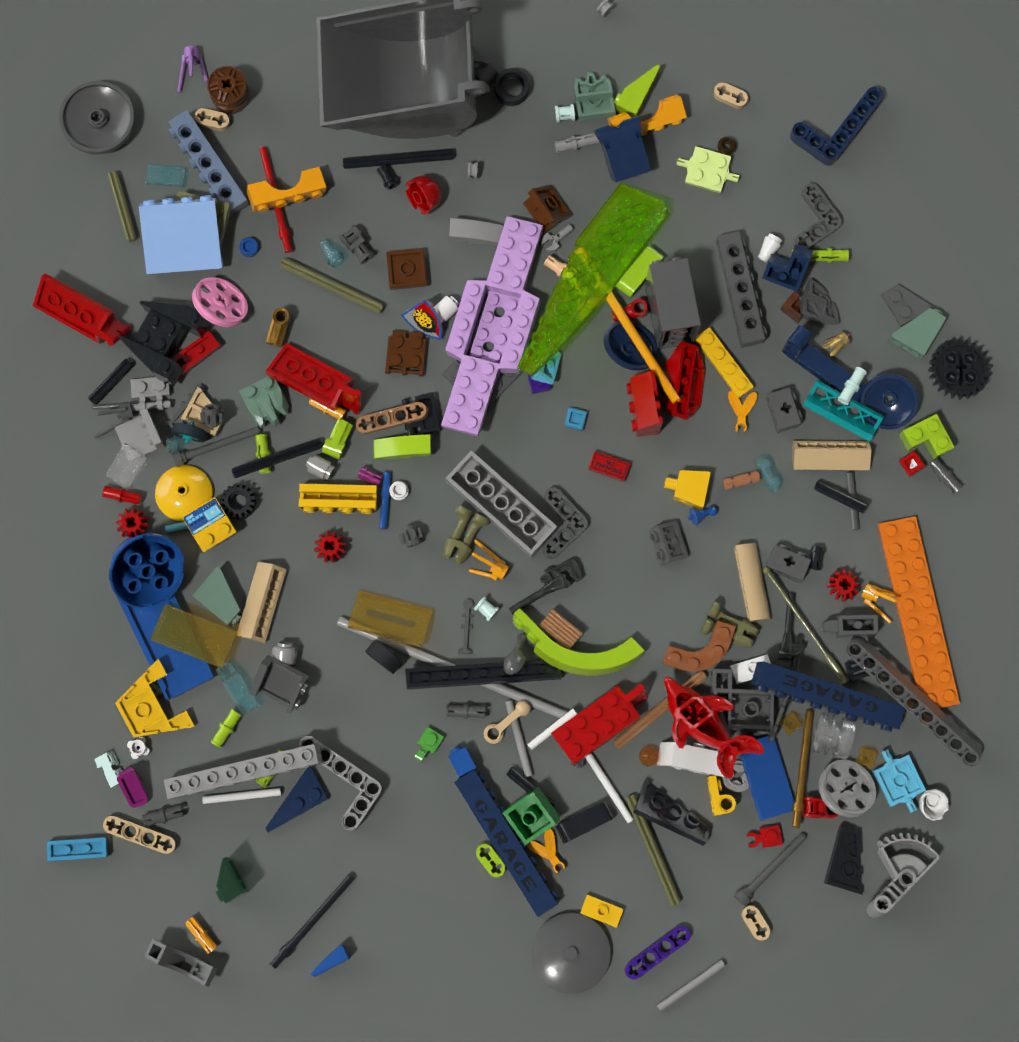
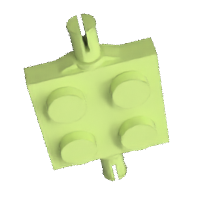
[677,146,739,193]

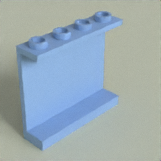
[139,195,224,274]

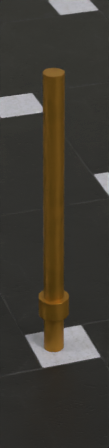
[792,711,813,828]

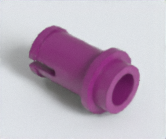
[357,467,383,487]

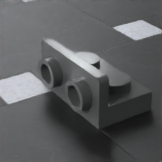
[649,521,689,566]

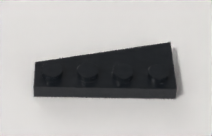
[633,778,711,846]

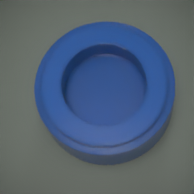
[239,237,259,257]

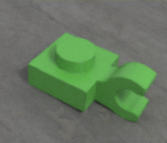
[415,727,444,762]

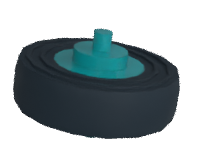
[172,421,207,444]

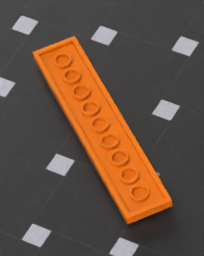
[877,516,960,708]

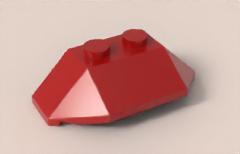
[661,341,705,420]

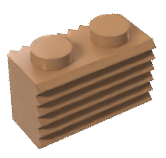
[538,609,583,650]

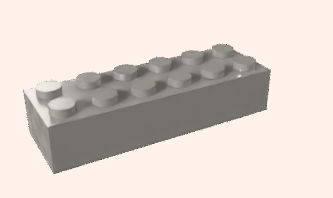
[445,450,557,558]

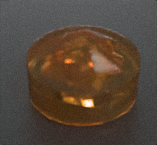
[639,747,659,766]

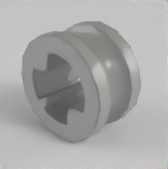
[597,0,615,17]
[468,161,478,179]

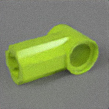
[322,419,353,460]

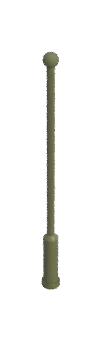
[763,567,850,685]

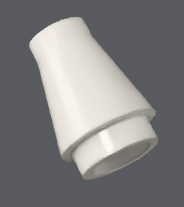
[758,233,782,263]

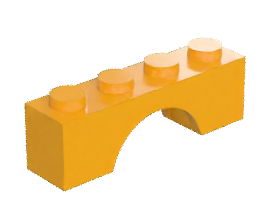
[607,94,687,136]
[247,167,326,213]

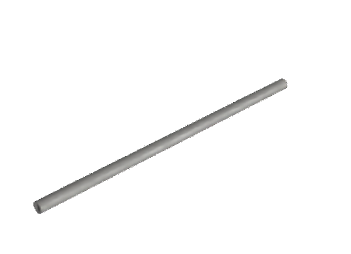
[337,617,568,719]

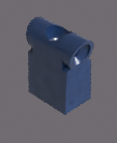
[594,116,651,182]

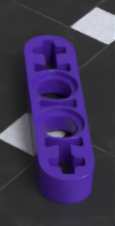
[625,926,690,979]

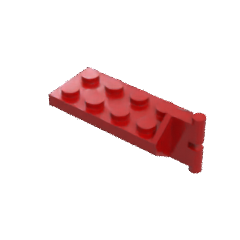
[33,273,132,346]
[266,343,361,415]
[551,684,648,765]

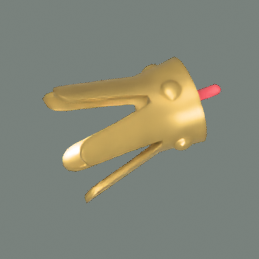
[823,332,850,357]

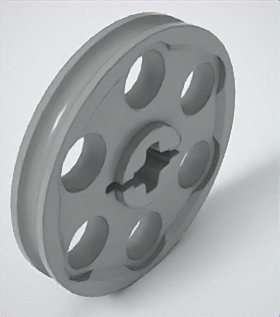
[818,760,876,818]

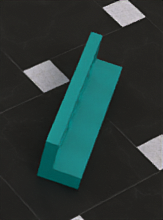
[803,380,884,442]

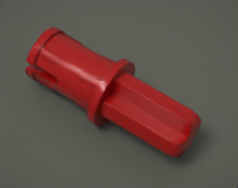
[102,485,141,505]

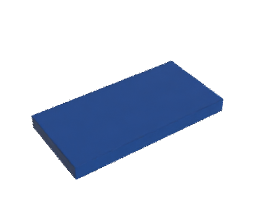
[740,736,795,821]

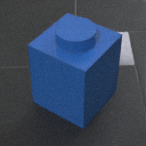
[448,746,477,778]

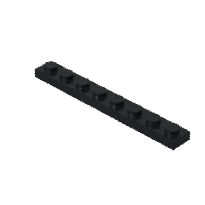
[405,660,562,690]

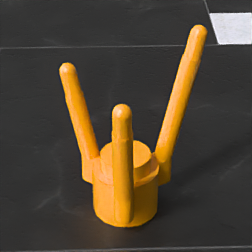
[469,539,509,581]
[861,583,897,623]

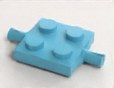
[872,749,926,813]

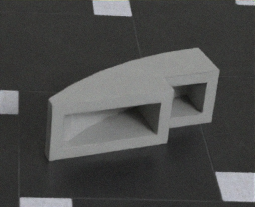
[449,218,504,245]

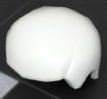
[919,789,949,821]

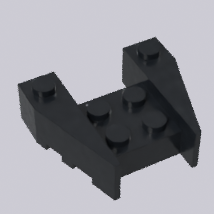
[119,301,211,386]

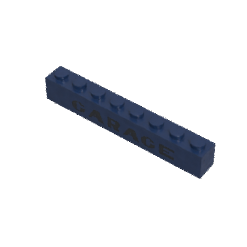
[751,661,905,732]
[454,770,559,917]

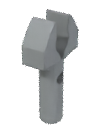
[541,225,573,252]

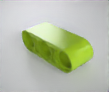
[616,245,664,298]

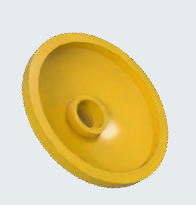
[155,465,213,522]

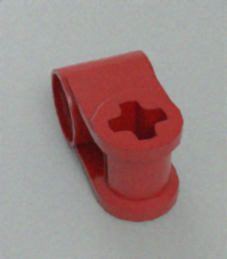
[802,797,841,819]

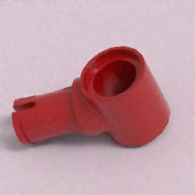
[611,299,650,322]

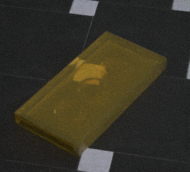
[150,604,237,669]

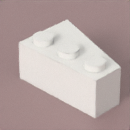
[657,741,724,777]

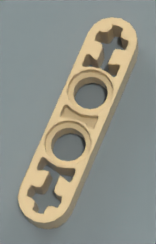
[103,816,177,854]

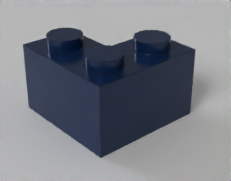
[762,244,813,292]

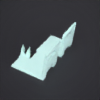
[94,751,123,787]

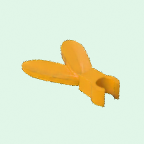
[728,391,757,433]
[526,828,565,874]

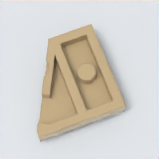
[181,387,224,437]

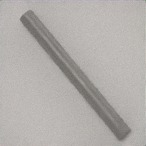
[505,700,533,777]
[657,960,725,1012]

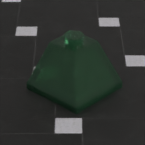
[216,857,248,904]

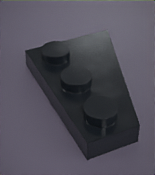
[824,826,863,895]

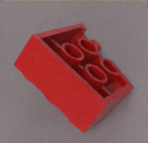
[626,370,663,437]

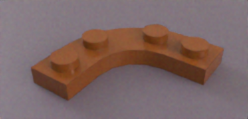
[663,620,736,671]

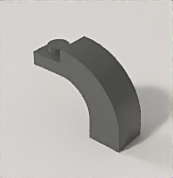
[144,939,218,987]

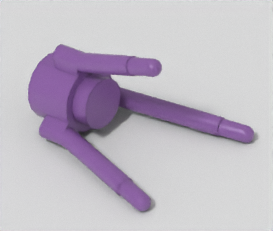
[177,46,208,93]

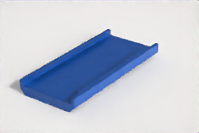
[117,594,214,701]

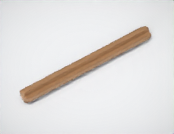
[613,671,707,749]

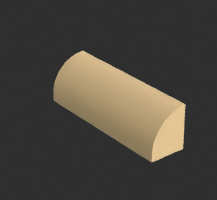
[792,441,872,470]
[734,543,771,623]
[236,562,286,643]

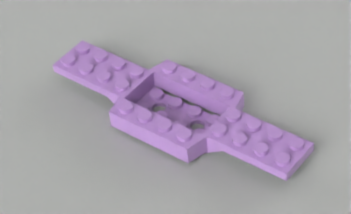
[441,216,543,437]

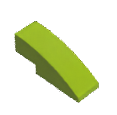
[374,434,431,459]

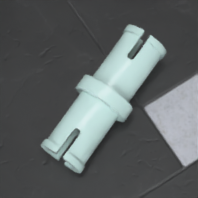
[838,367,867,405]

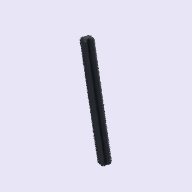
[343,149,454,169]

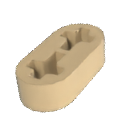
[713,83,748,109]
[194,108,230,131]
[741,905,770,941]

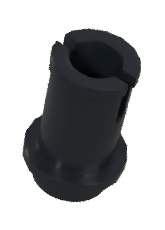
[377,164,397,190]
[808,546,825,571]

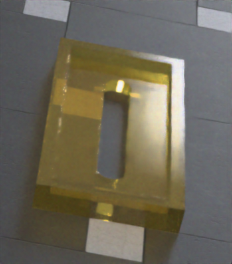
[348,591,433,648]

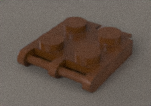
[385,330,426,377]

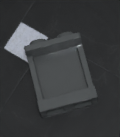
[248,655,309,714]

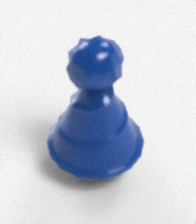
[688,506,718,526]

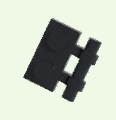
[402,393,440,436]

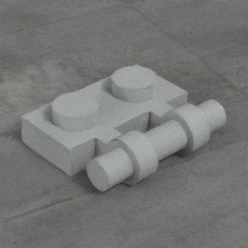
[130,377,171,411]

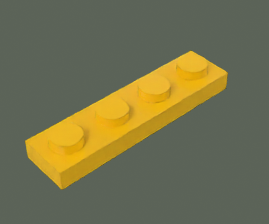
[695,327,754,399]

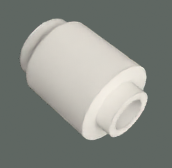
[433,296,459,323]

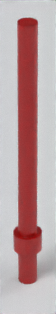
[259,146,292,253]

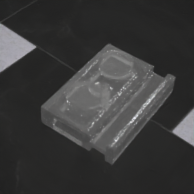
[105,443,149,490]

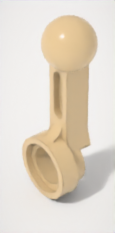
[484,701,531,744]

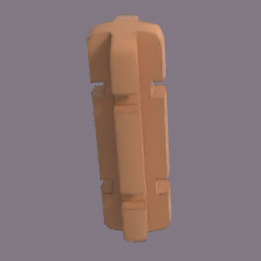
[723,471,760,490]

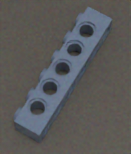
[168,110,249,217]

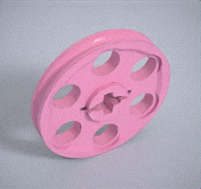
[192,277,248,327]

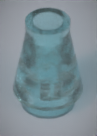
[319,239,344,267]

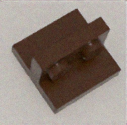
[523,185,572,233]

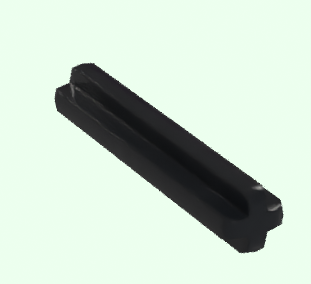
[88,359,133,405]
[814,480,868,514]
[506,767,556,807]

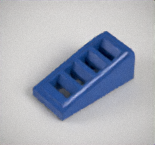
[311,944,350,977]

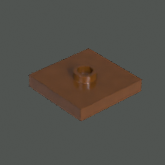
[386,248,427,290]

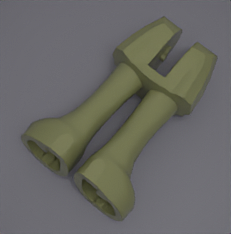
[443,505,490,565]
[700,600,759,648]

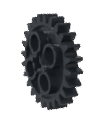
[928,338,991,400]

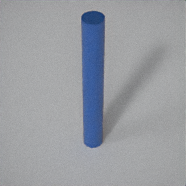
[379,472,391,530]

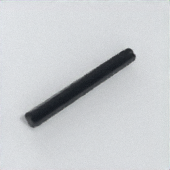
[231,438,322,478]

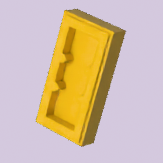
[580,895,624,928]

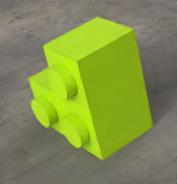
[899,414,955,460]

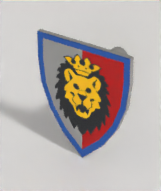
[401,298,443,340]

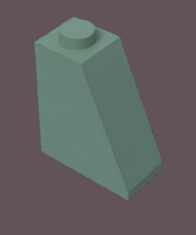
[888,308,946,360]
[192,566,242,627]

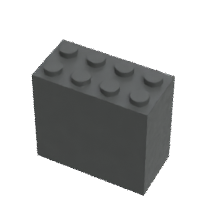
[645,257,701,350]

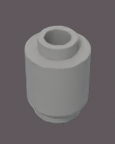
[306,455,335,480]

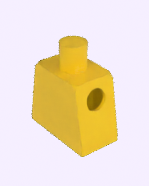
[664,470,711,509]

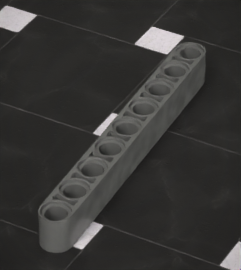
[846,636,982,767]

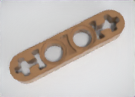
[356,402,429,434]

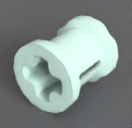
[555,104,575,123]
[474,596,499,622]

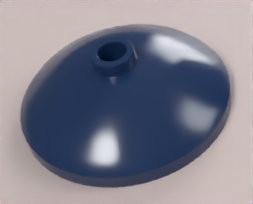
[604,321,657,371]
[861,374,919,430]

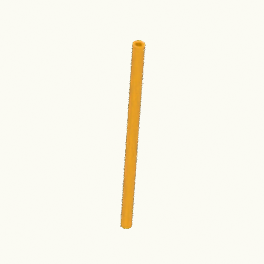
[576,247,681,404]

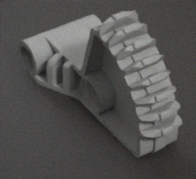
[867,833,939,918]

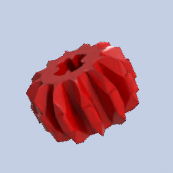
[116,507,149,538]
[314,531,346,563]
[827,569,860,602]

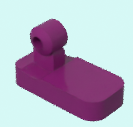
[117,767,148,808]

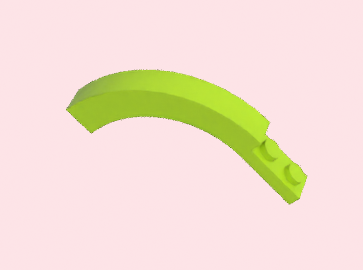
[512,608,645,676]

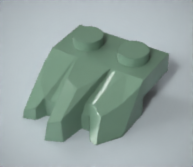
[574,72,616,121]
[239,376,289,428]

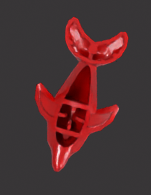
[664,677,764,779]

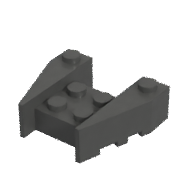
[710,669,788,743]

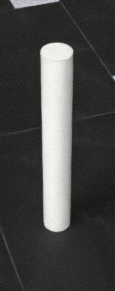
[528,708,578,750]

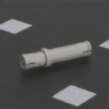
[554,133,600,153]

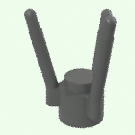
[92,402,133,438]

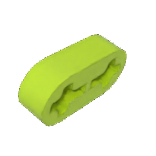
[476,844,505,877]

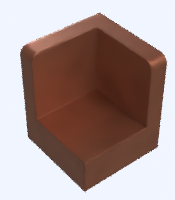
[780,291,802,323]

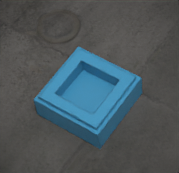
[564,407,587,431]

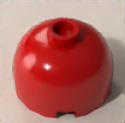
[405,176,441,214]

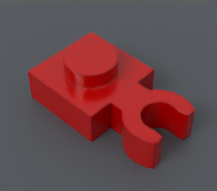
[746,825,783,848]

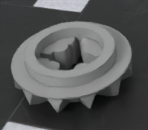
[722,761,749,792]

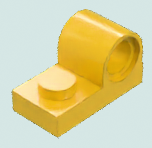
[707,775,736,816]

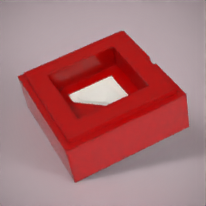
[899,451,926,478]

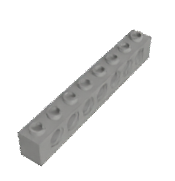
[164,744,323,799]

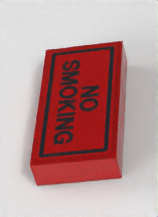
[588,451,631,482]

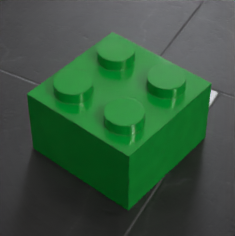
[502,786,561,845]

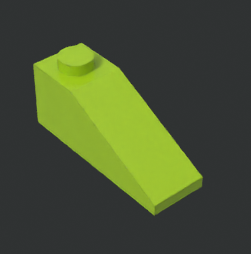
[614,65,660,118]

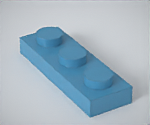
[47,837,108,861]

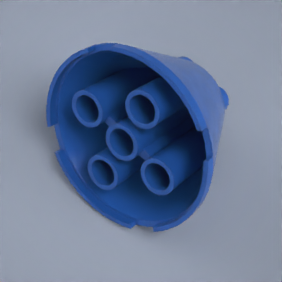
[109,533,184,608]

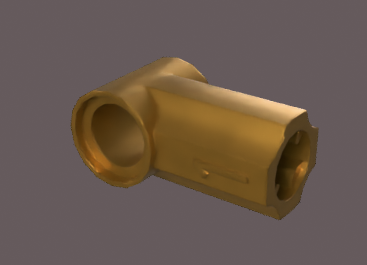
[266,308,291,347]

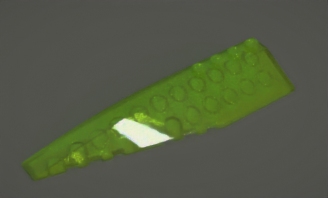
[517,183,670,376]

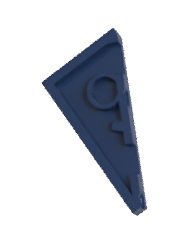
[265,767,328,833]

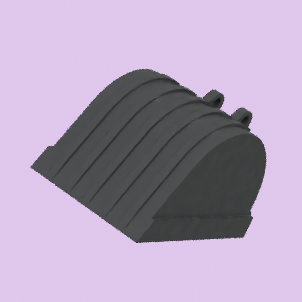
[316,0,490,139]

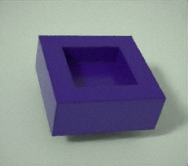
[528,374,551,394]

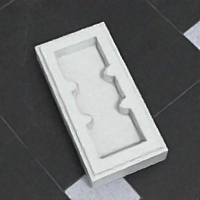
[730,654,771,684]

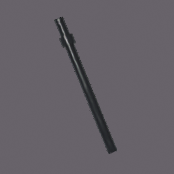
[270,874,355,969]

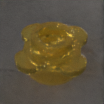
[779,712,802,735]
[855,747,877,769]

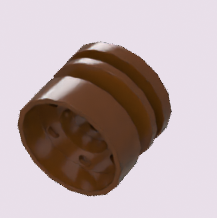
[207,66,250,114]

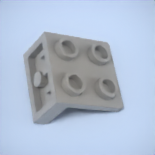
[115,408,165,461]

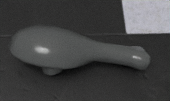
[503,634,528,675]

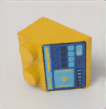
[182,497,236,552]

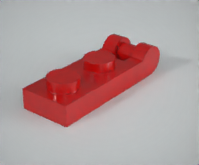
[171,331,221,378]

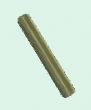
[108,171,137,242]

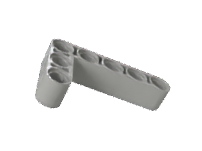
[299,736,382,831]

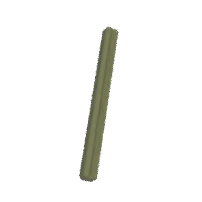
[280,258,384,314]
[626,795,681,906]

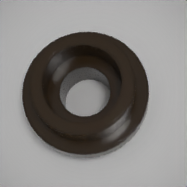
[717,137,736,155]

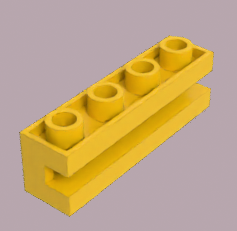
[299,484,377,514]

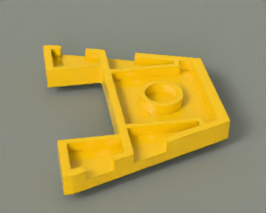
[115,659,195,737]

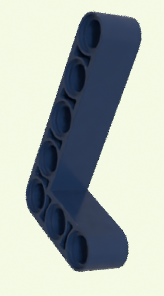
[790,86,883,166]
[782,325,866,402]

